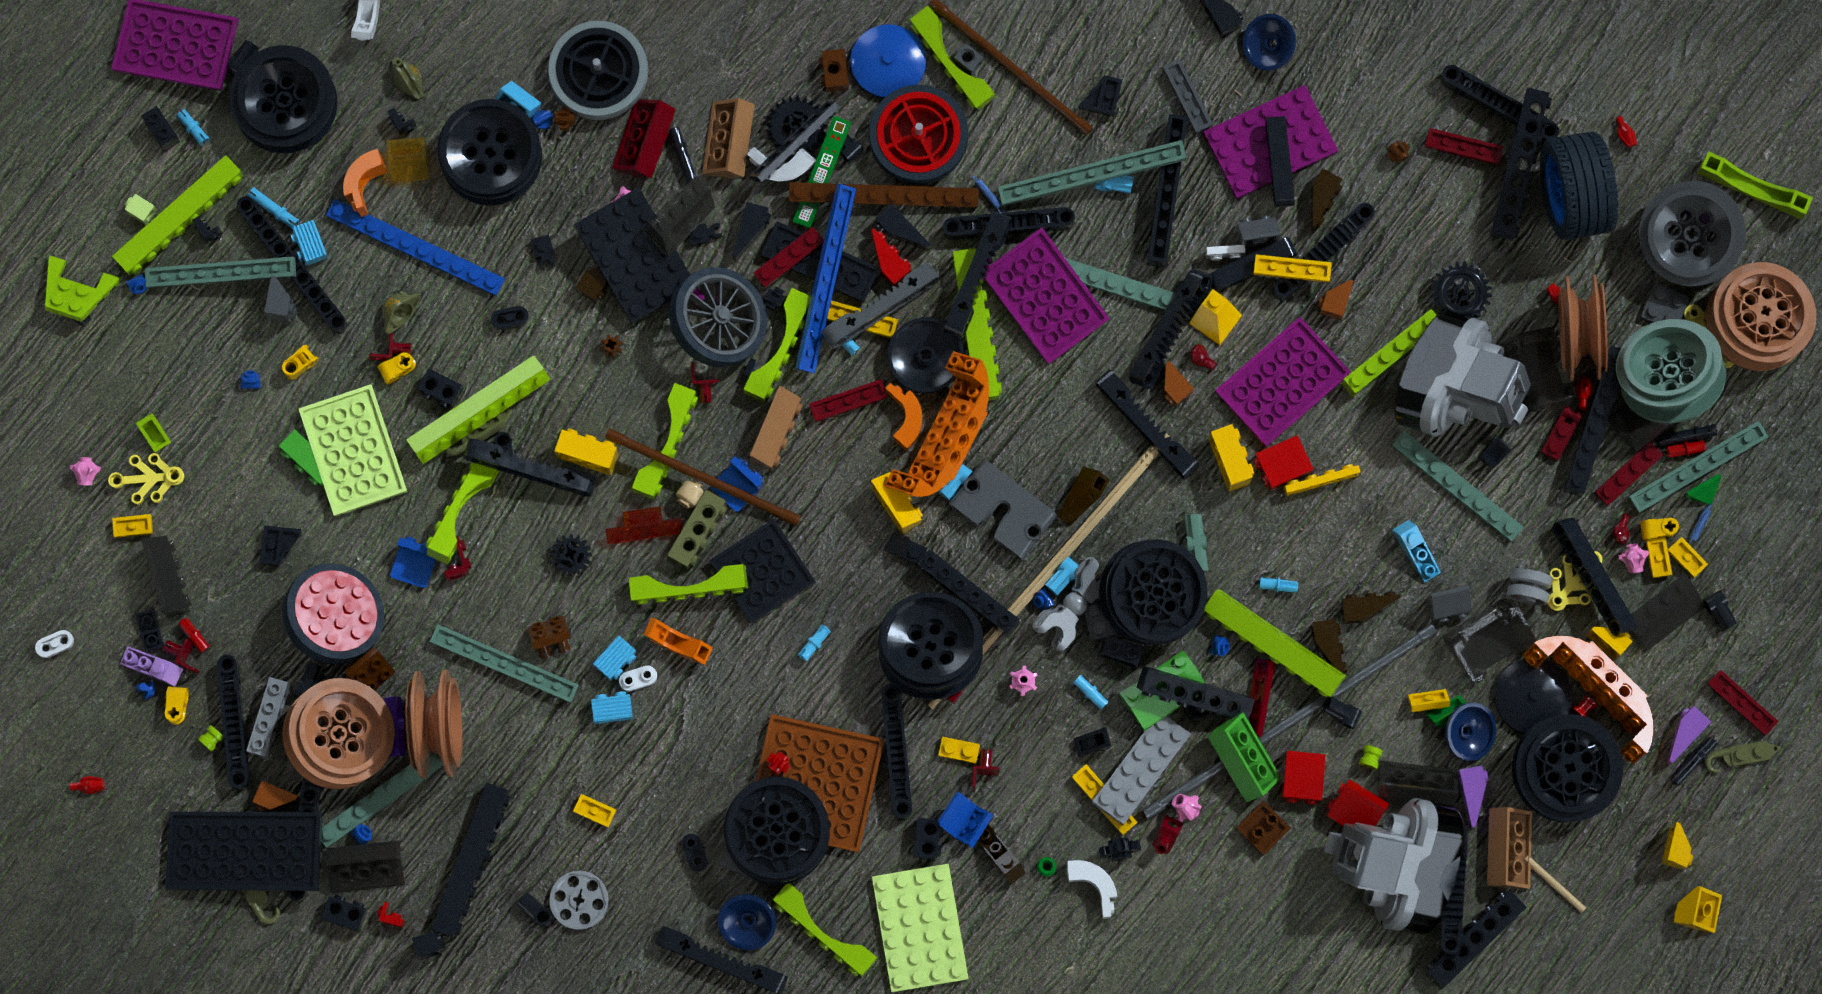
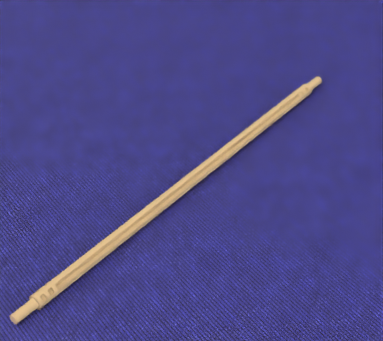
[927,433,1170,709]

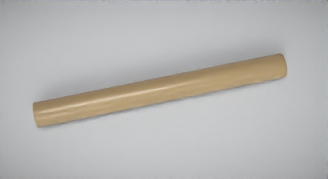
[1523,856,1586,913]

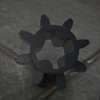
[763,287,787,311]

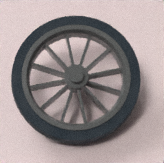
[669,267,767,367]

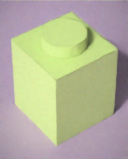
[125,194,157,225]

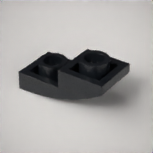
[135,608,164,652]

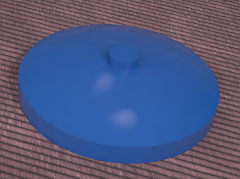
[851,24,926,99]

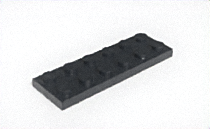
[761,221,880,303]

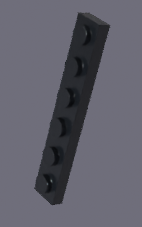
[749,101,840,182]

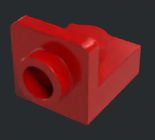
[377,902,405,929]

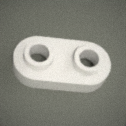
[35,630,74,658]
[619,666,657,692]

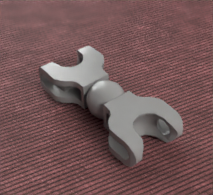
[1032,557,1100,652]

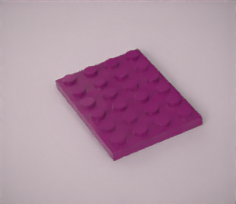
[111,0,239,91]
[1203,85,1339,199]
[984,227,1110,364]
[1215,317,1351,448]

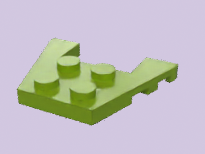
[45,256,120,322]

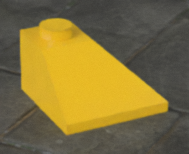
[1189,289,1242,346]
[1586,627,1632,661]
[1661,822,1693,870]
[1674,886,1722,933]

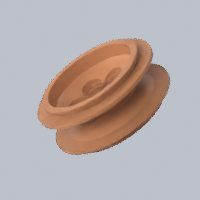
[1706,262,1816,371]
[1558,274,1608,381]
[405,669,463,779]
[282,678,395,789]

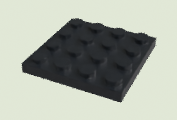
[709,518,816,625]

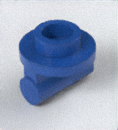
[532,110,553,129]
[126,274,147,294]
[241,370,261,389]
[1033,588,1055,610]
[1209,635,1230,656]
[135,681,156,700]
[350,824,372,848]

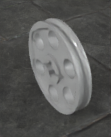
[550,871,609,930]

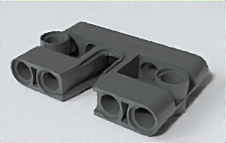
[948,459,1057,561]

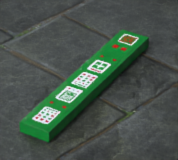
[793,116,852,228]

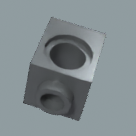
[954,44,984,76]

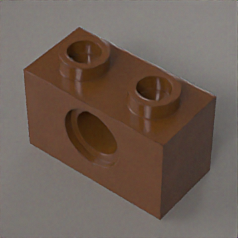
[819,49,849,92]

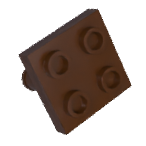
[527,616,571,659]
[345,647,395,690]
[1236,801,1291,856]

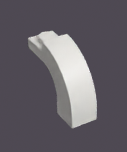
[351,0,380,41]
[747,147,816,181]
[1067,860,1117,919]

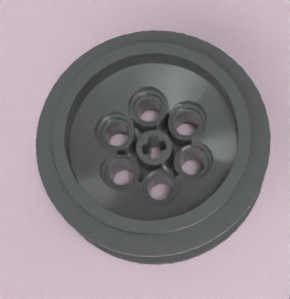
[1639,181,1746,286]

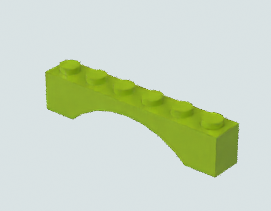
[910,5,997,110]
[1697,151,1813,220]
[743,288,811,403]
[1341,309,1443,398]
[632,383,698,500]
[425,462,499,565]
[629,564,748,605]
[773,884,877,977]

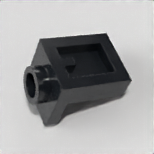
[388,108,416,135]
[192,216,222,243]

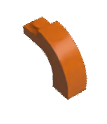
[343,148,387,217]
[885,383,922,452]
[643,617,713,665]

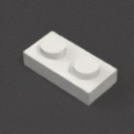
[1205,245,1245,261]

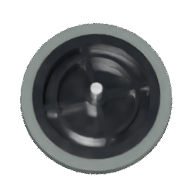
[548,21,648,120]

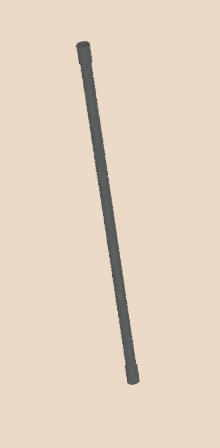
[1141,624,1438,820]

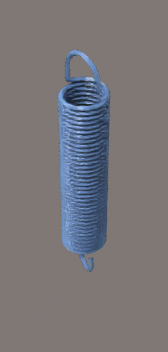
[973,176,1004,213]
[1689,503,1711,546]

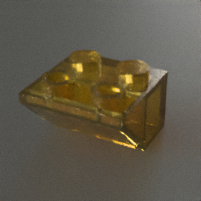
[386,137,430,183]

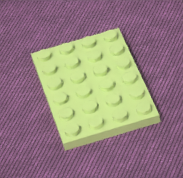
[299,384,408,517]
[872,864,969,993]

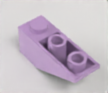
[120,646,183,687]

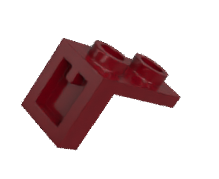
[444,536,472,581]

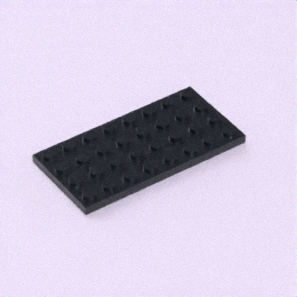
[165,812,323,891]

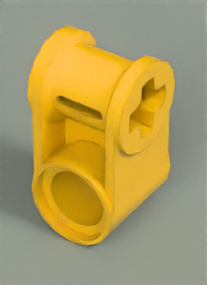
[282,345,319,380]
[377,353,416,384]
[1640,518,1679,541]
[165,686,189,725]

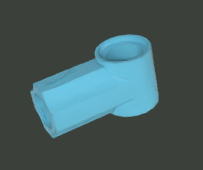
[1094,175,1134,194]
[937,464,973,500]
[1045,557,1079,596]

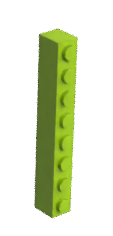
[112,155,243,276]
[952,248,1002,401]
[406,355,550,464]
[1204,589,1346,697]

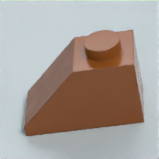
[1318,280,1354,320]
[1163,361,1194,407]
[252,781,300,812]

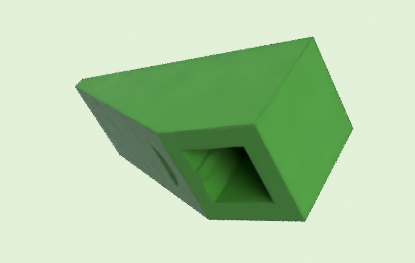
[279,429,324,488]

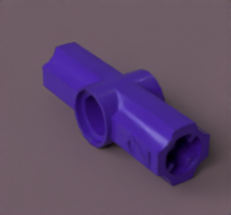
[384,696,406,757]

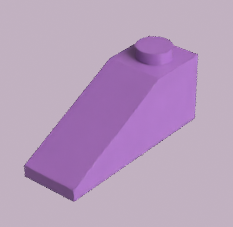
[1666,706,1711,765]
[1457,766,1488,829]

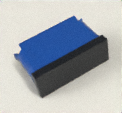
[743,358,757,379]

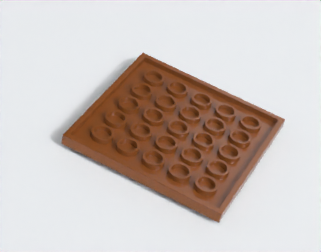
[753,714,885,853]

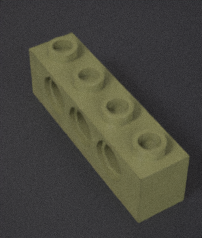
[667,490,728,569]

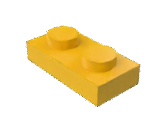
[112,514,153,538]
[1645,537,1672,579]
[1668,537,1708,578]
[1408,689,1450,712]
[938,737,980,764]
[573,794,617,828]

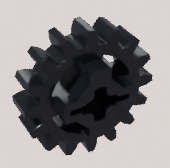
[550,534,592,576]
[1098,837,1141,862]

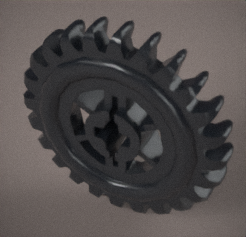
[766,95,828,156]
[1430,261,1492,323]

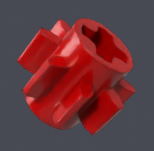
[767,751,790,775]

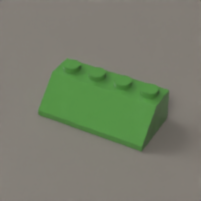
[1120,651,1205,731]
[1208,712,1281,802]

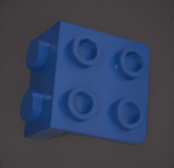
[711,456,763,512]
[390,536,436,588]
[937,792,994,848]

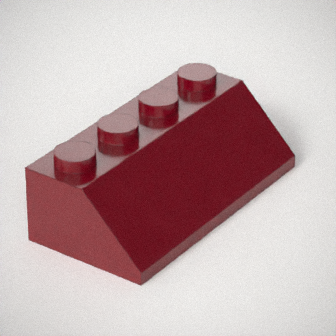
[612,99,676,179]

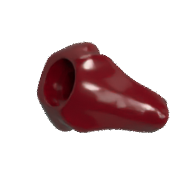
[1190,344,1217,370]
[1612,513,1630,545]

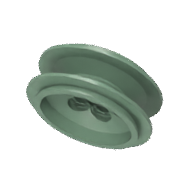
[1616,319,1726,423]

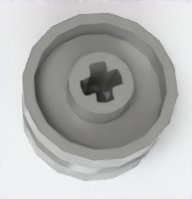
[1506,568,1553,606]

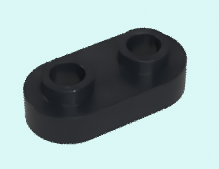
[491,306,529,330]
[682,834,708,872]

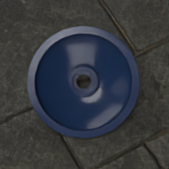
[1243,14,1296,71]
[1445,702,1496,761]
[718,894,776,950]

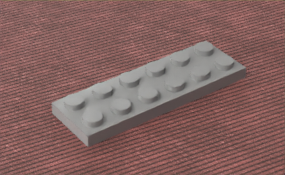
[1092,716,1191,826]

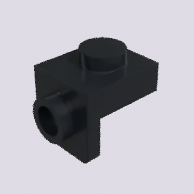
[1480,436,1512,468]

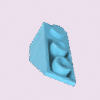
[1392,520,1441,582]

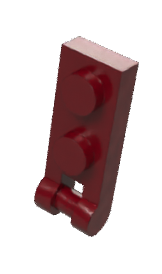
[1541,406,1583,462]

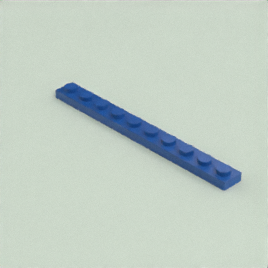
[795,184,856,374]
[326,199,505,297]

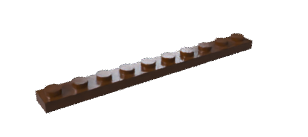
[789,182,979,208]

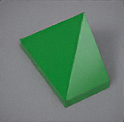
[1683,474,1721,506]
[1426,695,1466,728]

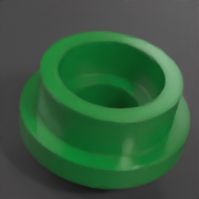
[1037,857,1056,877]

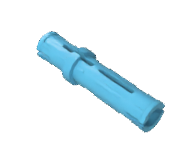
[247,187,300,229]

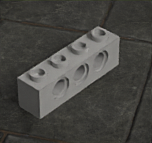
[246,677,291,759]

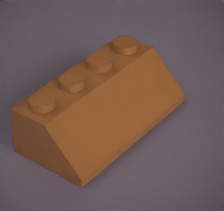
[702,98,755,179]
[750,386,803,471]
[1487,807,1532,889]

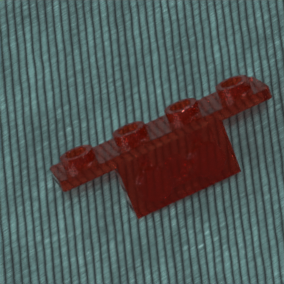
[606,506,683,544]

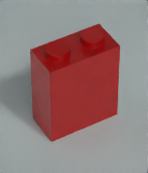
[1253,435,1314,491]
[1282,751,1326,805]
[1327,779,1389,826]

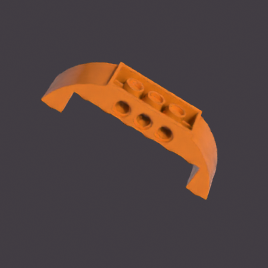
[884,351,989,497]
[1522,636,1653,765]

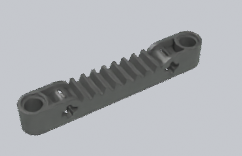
[821,263,940,349]

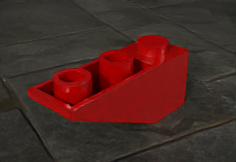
[872,228,912,287]

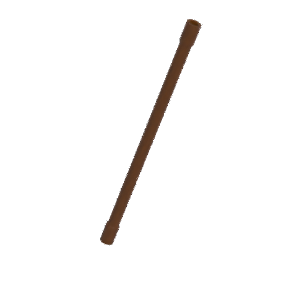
[928,0,1093,136]
[605,428,801,527]

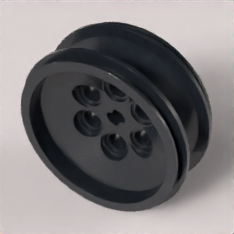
[438,99,542,206]
[1099,539,1207,644]
[878,592,983,700]
[724,777,830,885]

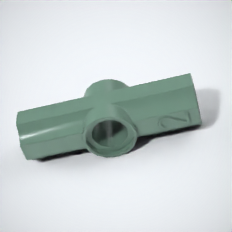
[1185,514,1208,572]

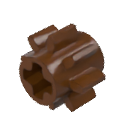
[555,107,575,131]
[1387,140,1410,164]
[600,334,623,359]

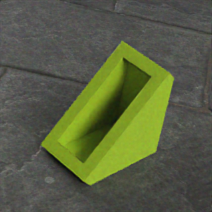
[136,413,171,452]

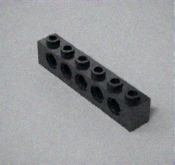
[917,549,1020,638]
[1136,665,1255,720]
[1425,890,1527,990]

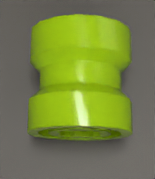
[198,725,224,752]
[1359,745,1383,770]

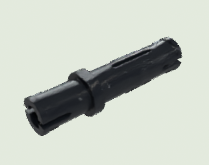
[669,127,697,184]
[1658,424,1717,447]
[1670,737,1718,786]

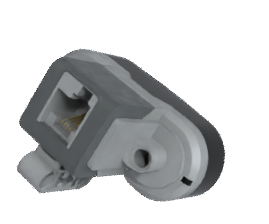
[1394,310,1531,437]
[1324,798,1464,935]

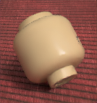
[676,480,704,509]

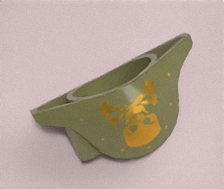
[392,57,423,100]
[382,291,421,335]

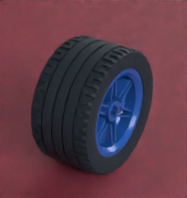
[1540,131,1618,240]

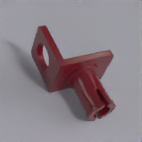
[368,333,411,361]
[691,362,718,403]
[163,639,200,674]
[972,749,1000,792]
[1152,815,1183,854]

